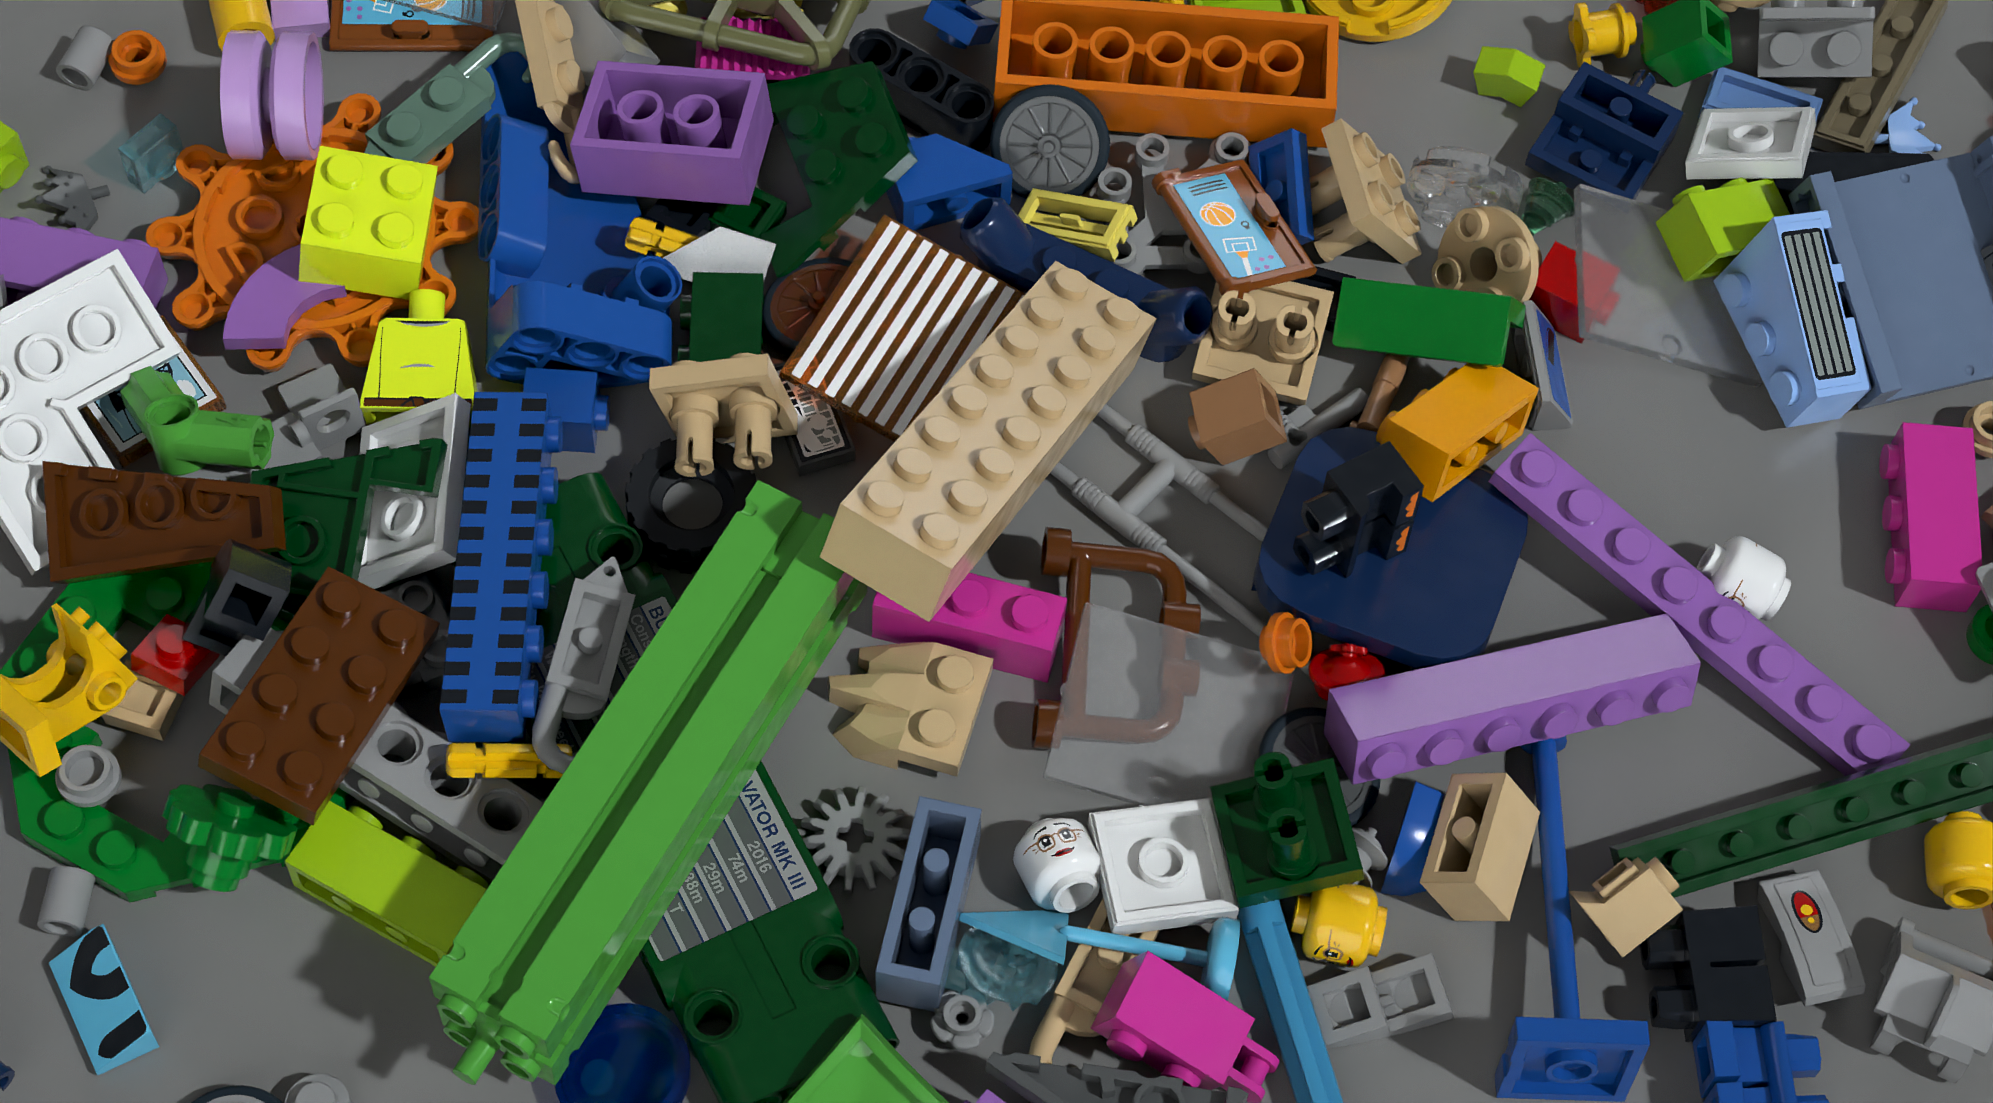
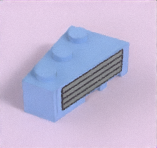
[1713,210,1872,428]

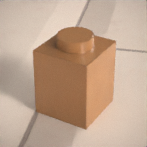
[1188,368,1287,465]

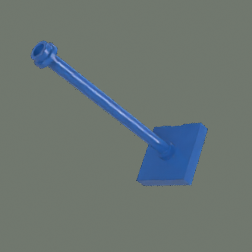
[1495,736,1650,1102]

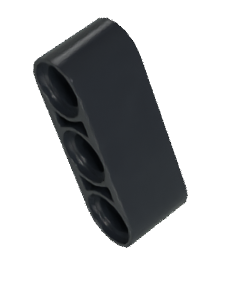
[849,28,994,152]

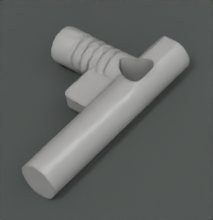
[1267,388,1369,469]

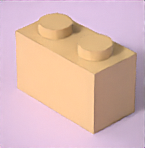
[1420,773,1540,921]

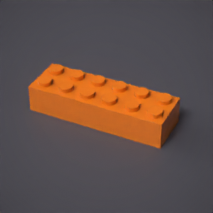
[993,0,1339,148]

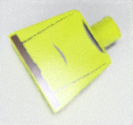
[360,289,478,428]

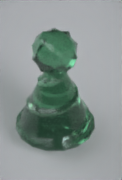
[1521,177,1577,236]

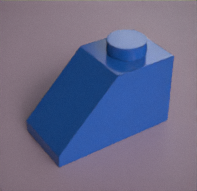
[886,133,1013,234]

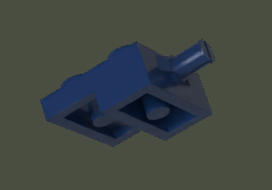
[1525,62,1684,216]

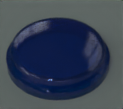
[554,1003,691,1103]

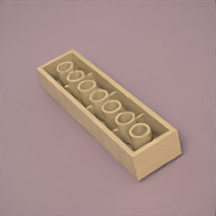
[820,261,1157,622]

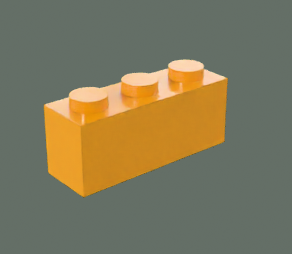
[1376,364,1539,502]

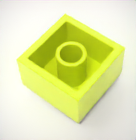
[298,146,438,300]

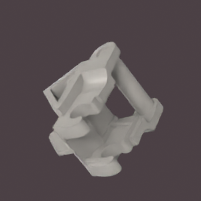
[1869,917,1993,1083]

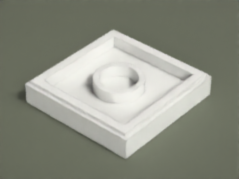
[1685,107,1816,179]
[1087,798,1239,935]

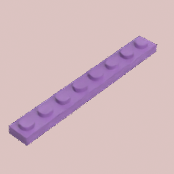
[1488,433,1911,776]

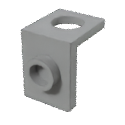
[278,364,365,451]

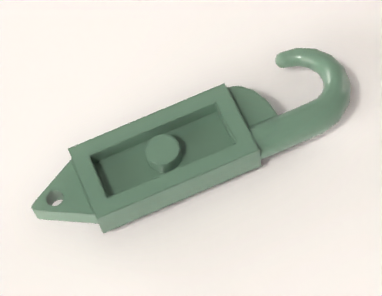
[364,32,532,164]

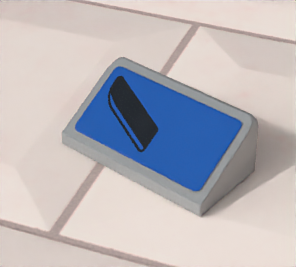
[1512,300,1573,431]

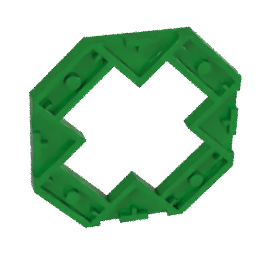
[0,562,354,903]

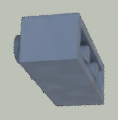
[875,796,982,1012]

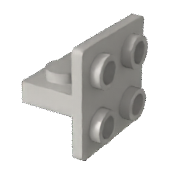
[1758,0,1875,78]

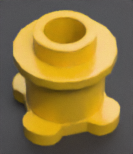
[1568,2,1637,68]

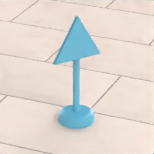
[959,910,1240,1000]

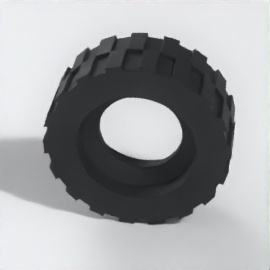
[625,438,757,574]

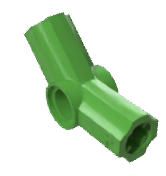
[120,366,274,475]

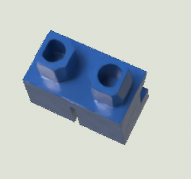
[1692,1021,1829,1103]

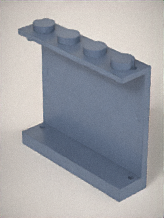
[1789,136,1993,410]

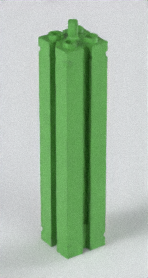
[429,480,867,1086]

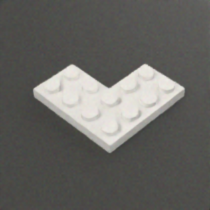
[0,249,181,575]

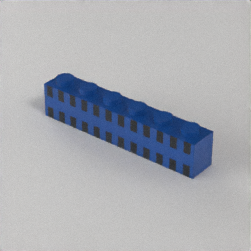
[440,392,563,742]

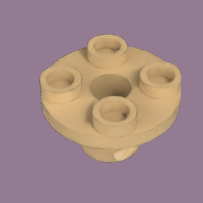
[1431,206,1542,303]

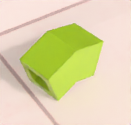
[1473,46,1545,108]

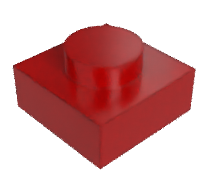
[131,614,220,696]

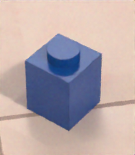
[523,367,610,453]

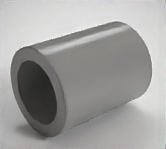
[56,26,114,90]
[37,866,95,937]

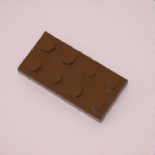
[198,566,440,825]

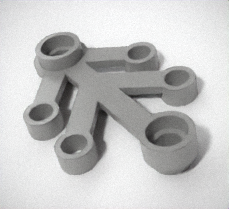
[1097,132,1251,275]

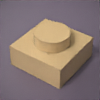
[102,659,184,741]

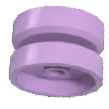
[220,30,324,160]

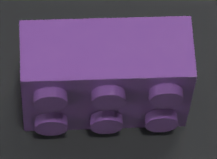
[570,60,774,206]

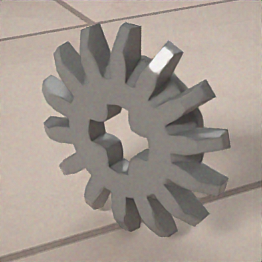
[801,786,911,893]

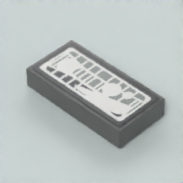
[774,358,856,477]

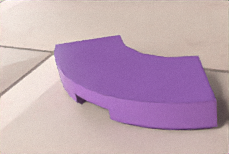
[223,244,347,350]

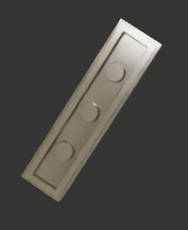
[1811,0,1948,153]

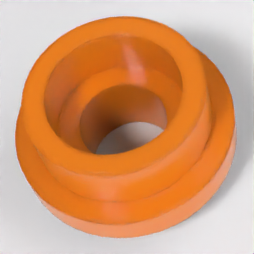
[108,30,167,85]
[1259,612,1312,674]

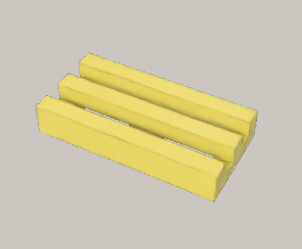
[1018,188,1138,262]

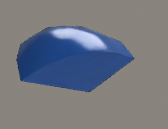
[1380,782,1444,896]

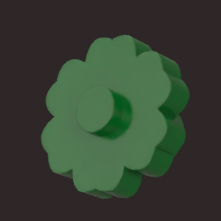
[162,784,298,892]

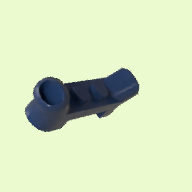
[960,197,1213,362]

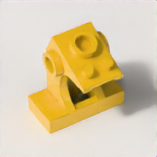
[0,603,138,777]

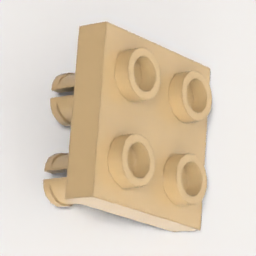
[1310,118,1422,264]
[1192,281,1334,406]
[649,353,798,477]

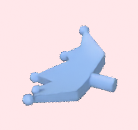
[1875,97,1941,154]

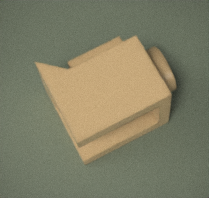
[1569,856,1683,957]

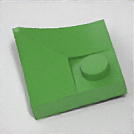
[783,1014,949,1103]

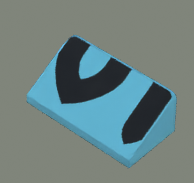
[49,924,159,1075]

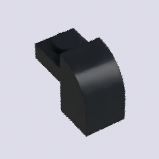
[182,539,292,656]

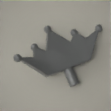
[35,165,110,231]

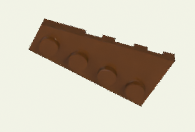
[42,461,286,584]

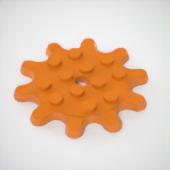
[146,93,479,373]

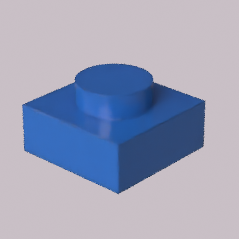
[923,0,999,49]

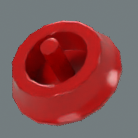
[1308,643,1385,701]

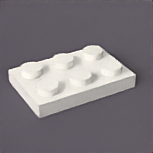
[358,393,471,589]

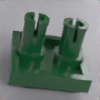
[1210,752,1364,909]

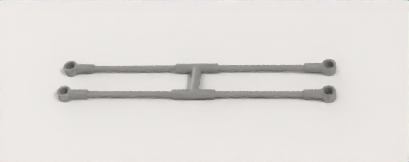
[867,256,1413,676]

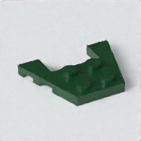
[760,61,918,278]
[250,438,448,623]

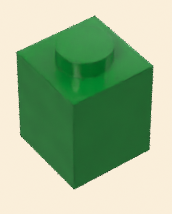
[1640,0,1733,87]

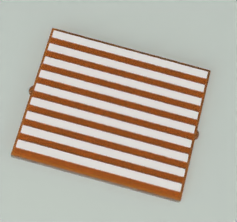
[779,214,1026,442]

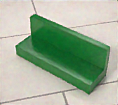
[1332,277,1526,367]

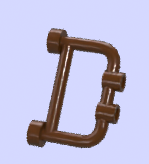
[1031,527,1201,750]

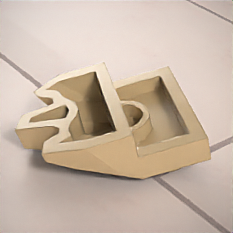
[827,642,994,777]

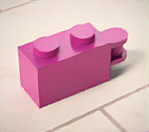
[1091,951,1280,1103]

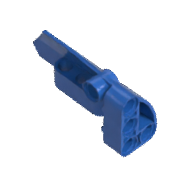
[478,52,683,388]

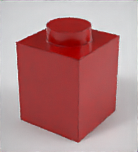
[1529,241,1618,344]

